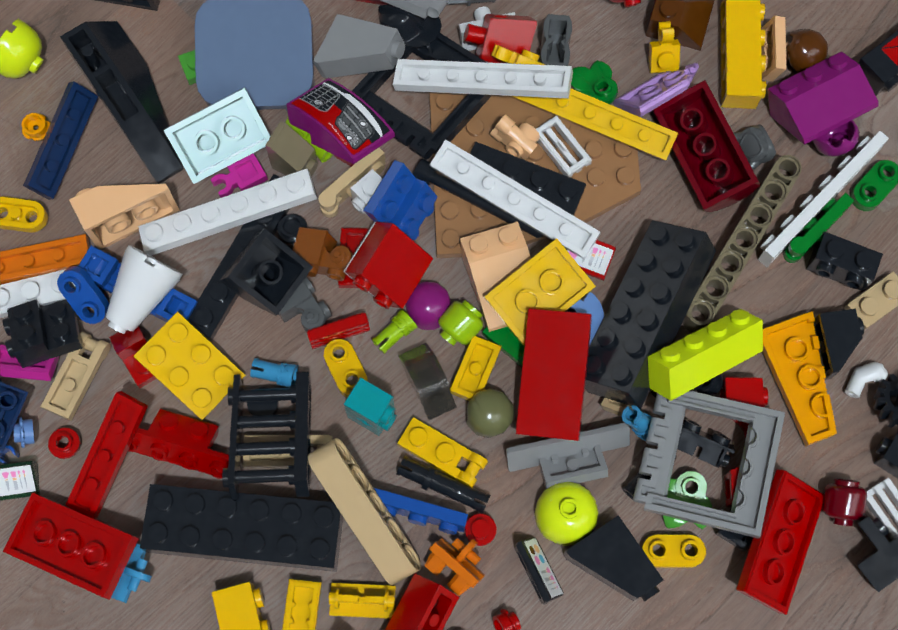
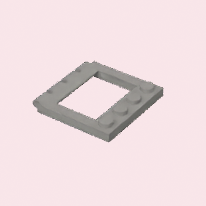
[633,391,785,538]

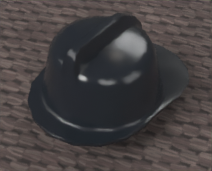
[378,4,442,48]

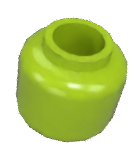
[438,300,483,346]

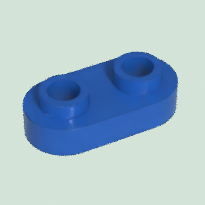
[57,266,109,324]

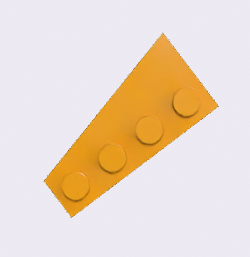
[762,311,837,447]

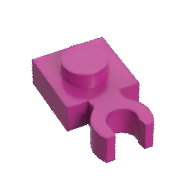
[211,153,268,198]

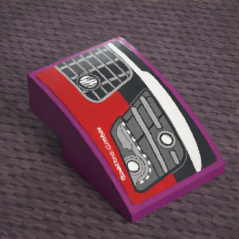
[286,78,395,164]

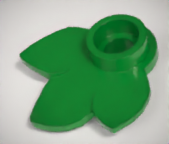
[571,60,618,104]

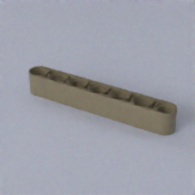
[682,155,802,333]

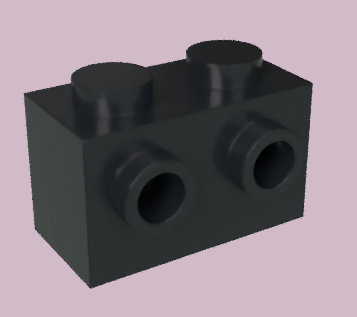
[806,232,883,291]

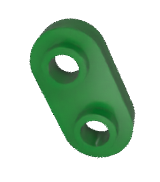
[851,160,898,211]

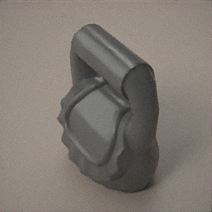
[734,125,776,170]

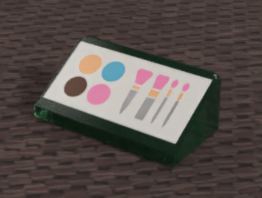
[0,461,40,501]

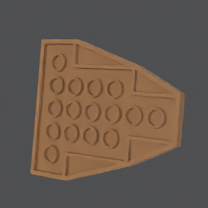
[430,92,641,258]

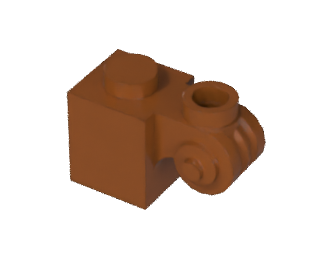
[293,227,353,281]

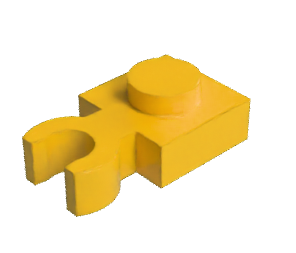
[491,44,545,65]

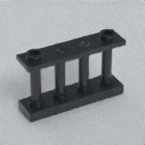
[222,372,312,500]

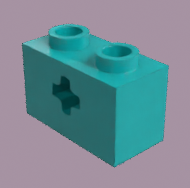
[344,377,397,436]

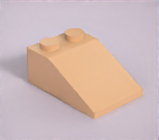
[69,184,180,250]
[460,222,531,332]

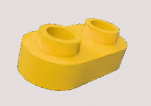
[0,197,48,233]
[324,339,368,397]
[641,534,706,568]

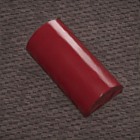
[653,80,760,212]

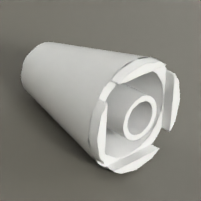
[105,245,183,334]

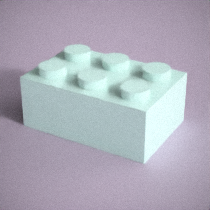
[164,87,271,184]

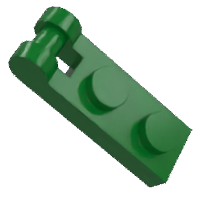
[783,193,855,263]

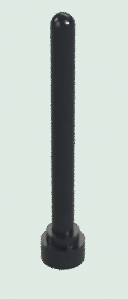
[413,159,544,238]

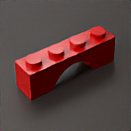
[719,378,773,507]

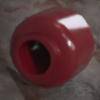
[823,479,867,526]

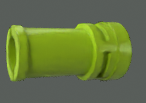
[371,309,417,354]

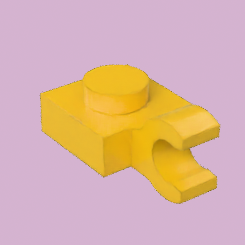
[649,21,681,73]

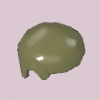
[466,388,514,438]

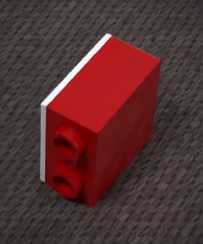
[343,222,433,309]

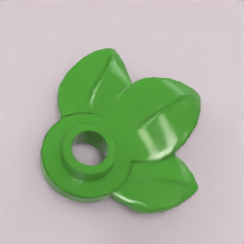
[663,471,712,529]

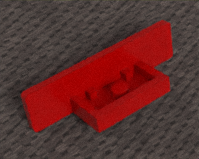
[128,409,229,479]

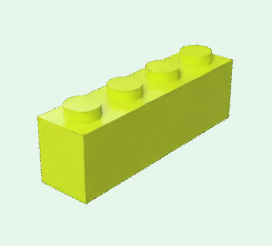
[648,309,763,401]

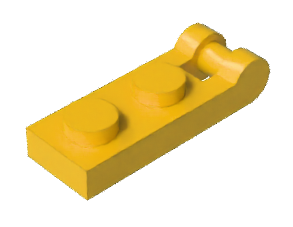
[397,417,488,488]

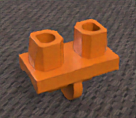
[424,537,485,596]

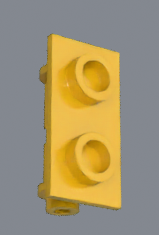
[329,583,396,619]

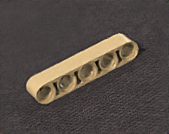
[308,438,421,585]

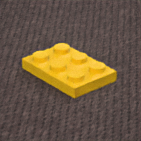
[484,238,596,345]
[133,311,245,420]

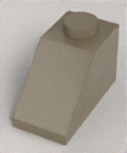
[265,121,318,177]

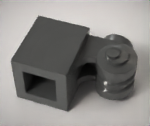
[279,277,332,332]

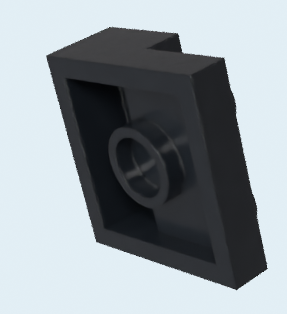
[2,299,83,368]

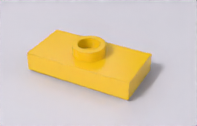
[282,579,322,630]

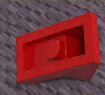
[109,326,156,388]

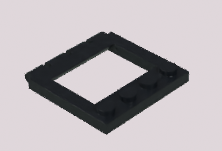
[352,33,492,160]

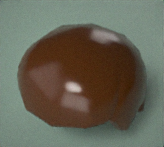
[786,29,828,73]

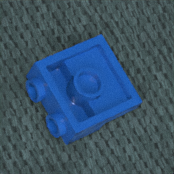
[363,160,438,241]

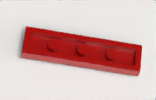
[65,391,148,519]

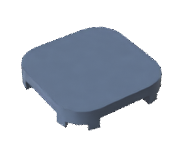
[195,0,315,112]

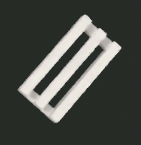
[536,115,592,177]
[866,478,898,539]

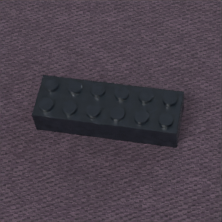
[585,220,716,409]
[140,484,343,572]

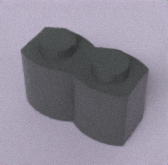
[540,14,572,66]

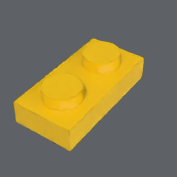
[450,336,502,401]

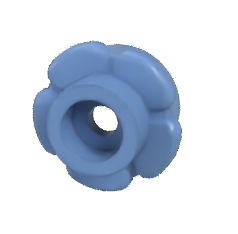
[13,417,34,448]

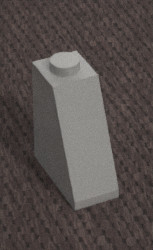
[313,14,405,78]

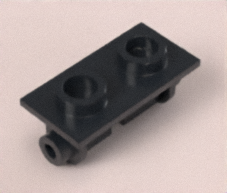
[677,419,735,468]

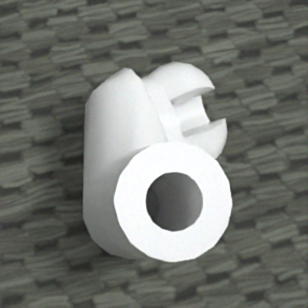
[844,362,888,398]

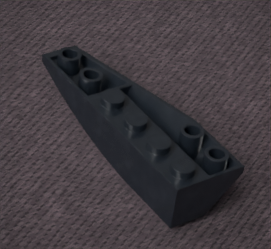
[60,21,183,184]

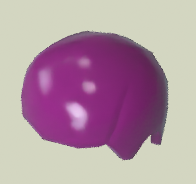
[813,120,860,156]
[405,281,451,330]

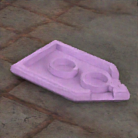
[613,63,699,117]

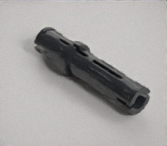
[396,456,491,514]

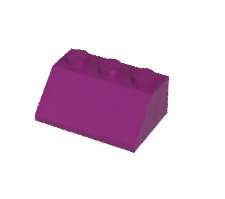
[768,51,879,145]

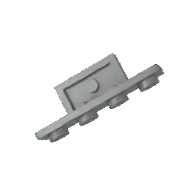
[506,423,630,489]

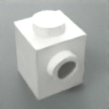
[350,169,382,221]

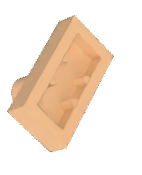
[761,15,791,82]

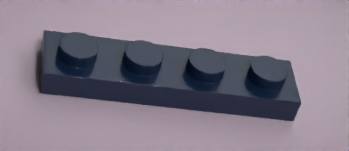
[23,81,98,200]

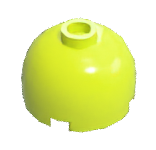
[0,18,44,79]
[534,482,598,546]

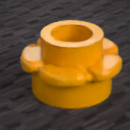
[22,113,50,141]

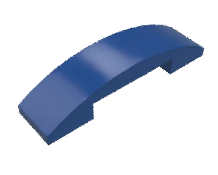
[78,245,198,322]

